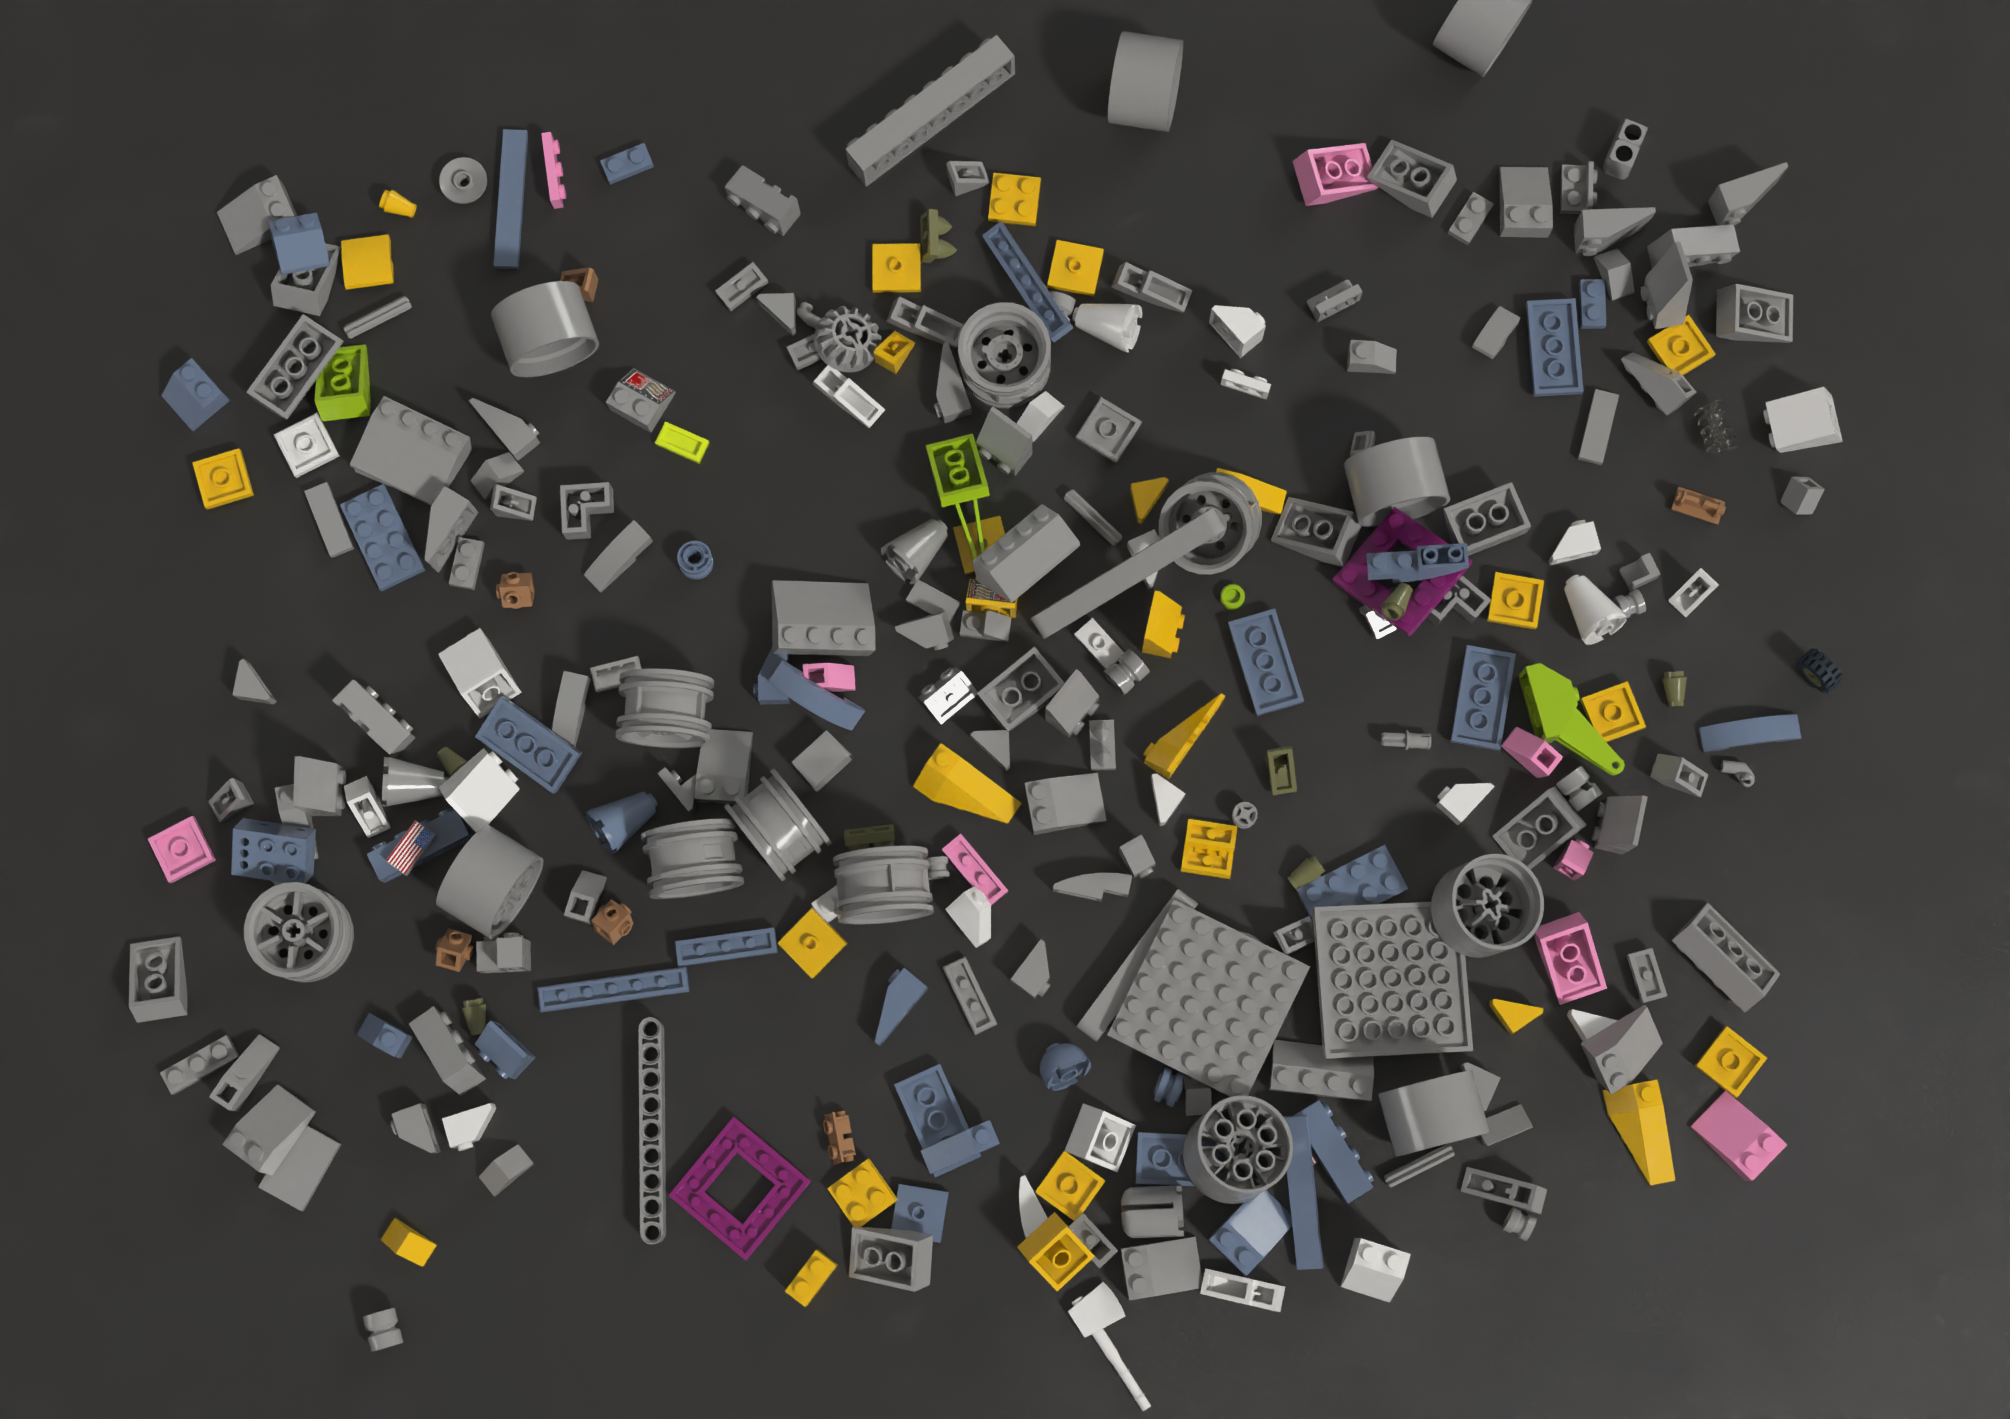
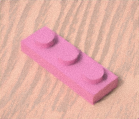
[541,132,566,209]
[942,834,1008,906]

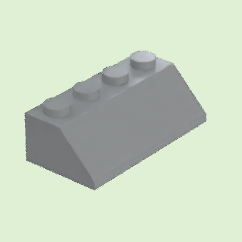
[247,314,344,420]
[972,504,1080,603]
[1672,903,1780,1012]
[1268,1040,1374,1102]

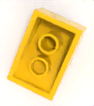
[1142,590,1185,659]

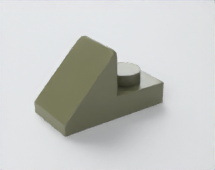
[1265,746,1297,796]

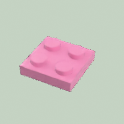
[148,816,216,883]

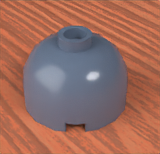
[1040,1043,1091,1091]

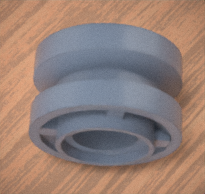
[677,541,714,580]
[1153,1067,1185,1107]

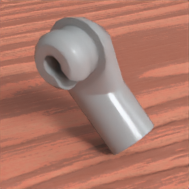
[797,302,822,329]
[1721,760,1755,787]

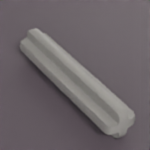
[343,296,412,338]
[1064,489,1122,546]
[1384,1144,1455,1187]

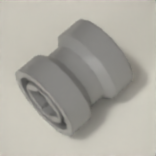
[1613,589,1646,619]
[1502,1207,1537,1241]

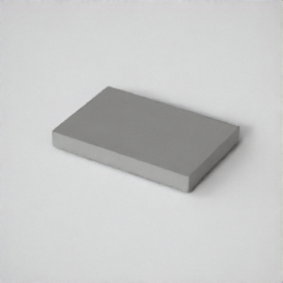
[259,1125,341,1211]

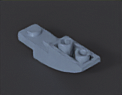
[1366,543,1469,583]

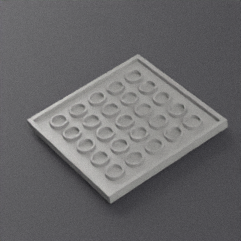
[1107,900,1310,1097]
[1312,902,1473,1059]

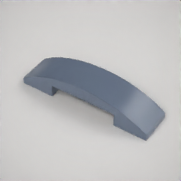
[768,660,865,731]
[1698,714,1801,752]

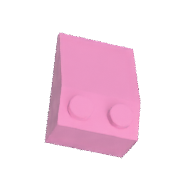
[1292,143,1379,206]
[1534,912,1607,1005]
[1690,1091,1787,1181]

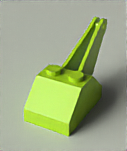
[926,434,990,559]
[1518,663,1625,776]

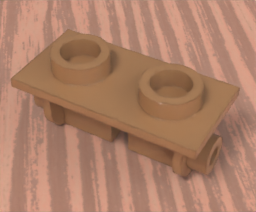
[1671,487,1726,525]
[823,1111,856,1165]

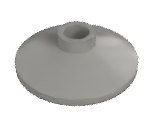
[439,157,487,204]

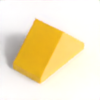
[874,331,915,374]
[1130,477,1169,525]
[1489,999,1543,1035]
[381,1218,437,1267]

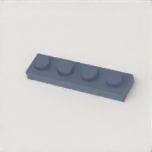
[675,928,778,967]

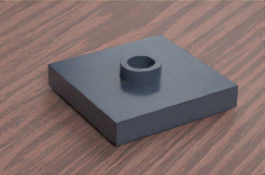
[891,1184,949,1243]

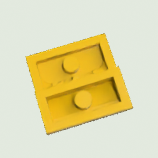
[341,234,394,290]
[1181,819,1237,879]

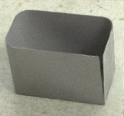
[1602,118,1648,180]
[792,730,853,792]

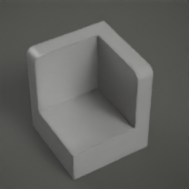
[1781,477,1825,515]
[1619,552,1661,591]

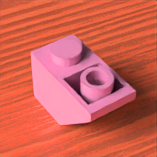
[803,663,856,692]
[1501,727,1563,778]

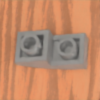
[1472,306,1520,359]

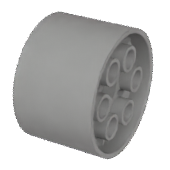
[1432,0,1533,77]
[1108,31,1183,132]
[491,281,599,377]
[1344,437,1450,527]
[436,825,544,939]
[1431,854,1544,958]
[1378,1070,1490,1157]
[1183,1096,1293,1204]

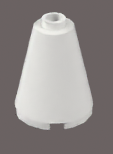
[1072,304,1142,353]
[1564,575,1627,645]

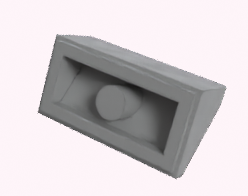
[1479,1104,1533,1147]

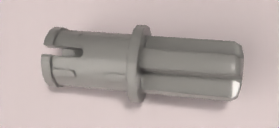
[1381,730,1431,750]

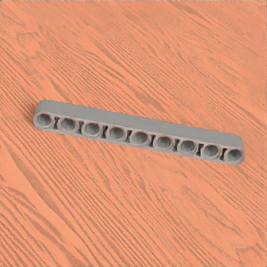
[1031,508,1226,639]
[638,1017,666,1244]

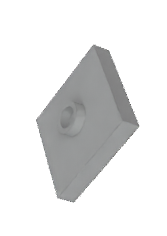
[1075,397,1142,464]

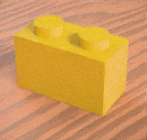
[785,1249,838,1307]

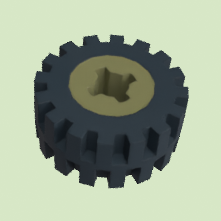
[1796,648,1843,694]

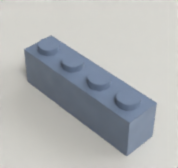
[367,808,473,883]
[1293,1100,1374,1204]

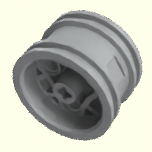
[724,768,832,882]
[641,819,744,899]

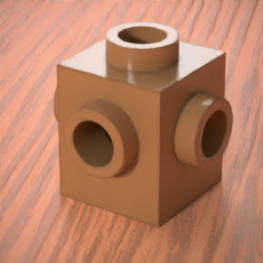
[496,572,535,609]
[591,899,634,945]
[435,928,474,972]

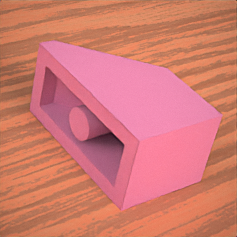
[1553,839,1594,881]

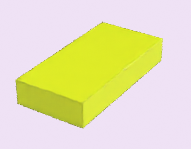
[655,422,710,464]

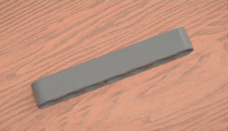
[1076,889,1198,1042]

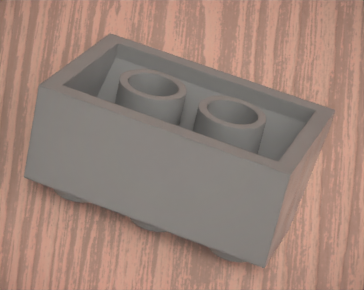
[1443,482,1531,556]

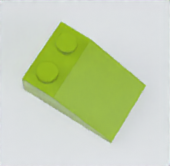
[315,344,371,421]

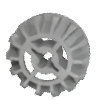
[814,306,881,372]

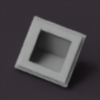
[1350,431,1376,456]

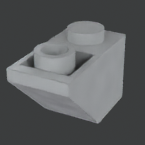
[564,870,607,925]

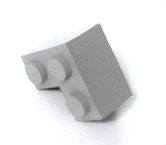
[560,482,614,540]
[1427,576,1491,626]
[476,933,531,973]

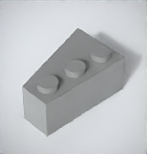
[725,165,801,236]
[1647,224,1740,269]
[332,679,416,758]
[409,1006,486,1096]

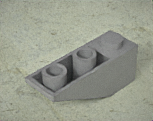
[1621,352,1697,415]
[209,1034,280,1112]

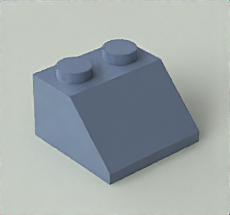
[269,213,330,275]
[162,358,230,431]
[475,1021,536,1079]

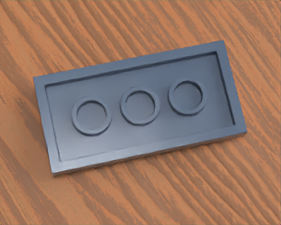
[1526,298,1583,397]
[340,484,425,591]
[1228,609,1304,717]
[1450,645,1516,751]
[475,696,582,794]
[1296,845,1408,921]
[894,1064,981,1178]
[1136,1132,1239,1186]

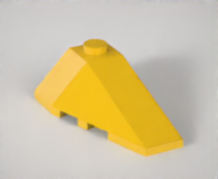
[1143,693,1225,780]
[913,743,1022,824]
[1602,1080,1675,1185]

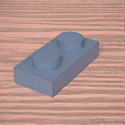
[600,143,654,185]
[1579,279,1606,329]

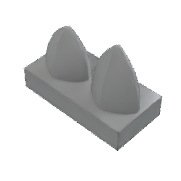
[1089,720,1116,771]

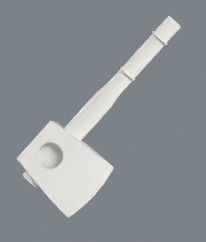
[1068,1282,1151,1411]

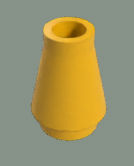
[379,190,417,218]

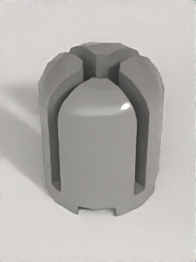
[1121,1185,1184,1238]

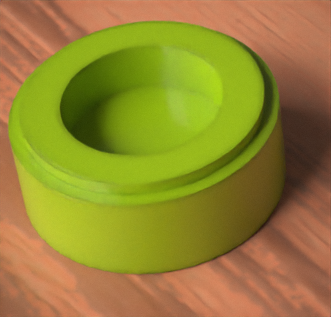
[1220,584,1245,610]

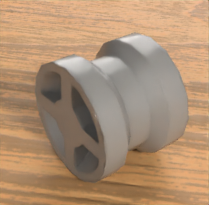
[1232,802,1258,829]
[924,856,950,880]

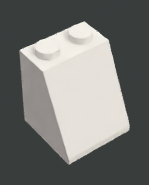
[1763,387,1843,453]
[438,628,522,718]
[439,748,520,832]
[1340,1238,1411,1302]

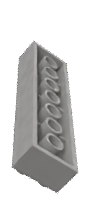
[845,35,1015,187]

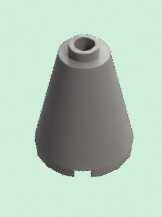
[881,519,948,584]
[382,757,449,806]

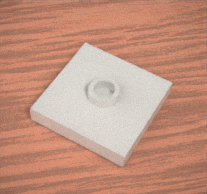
[274,413,340,478]

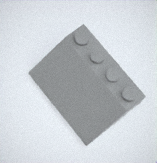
[350,396,472,506]
[772,580,875,656]

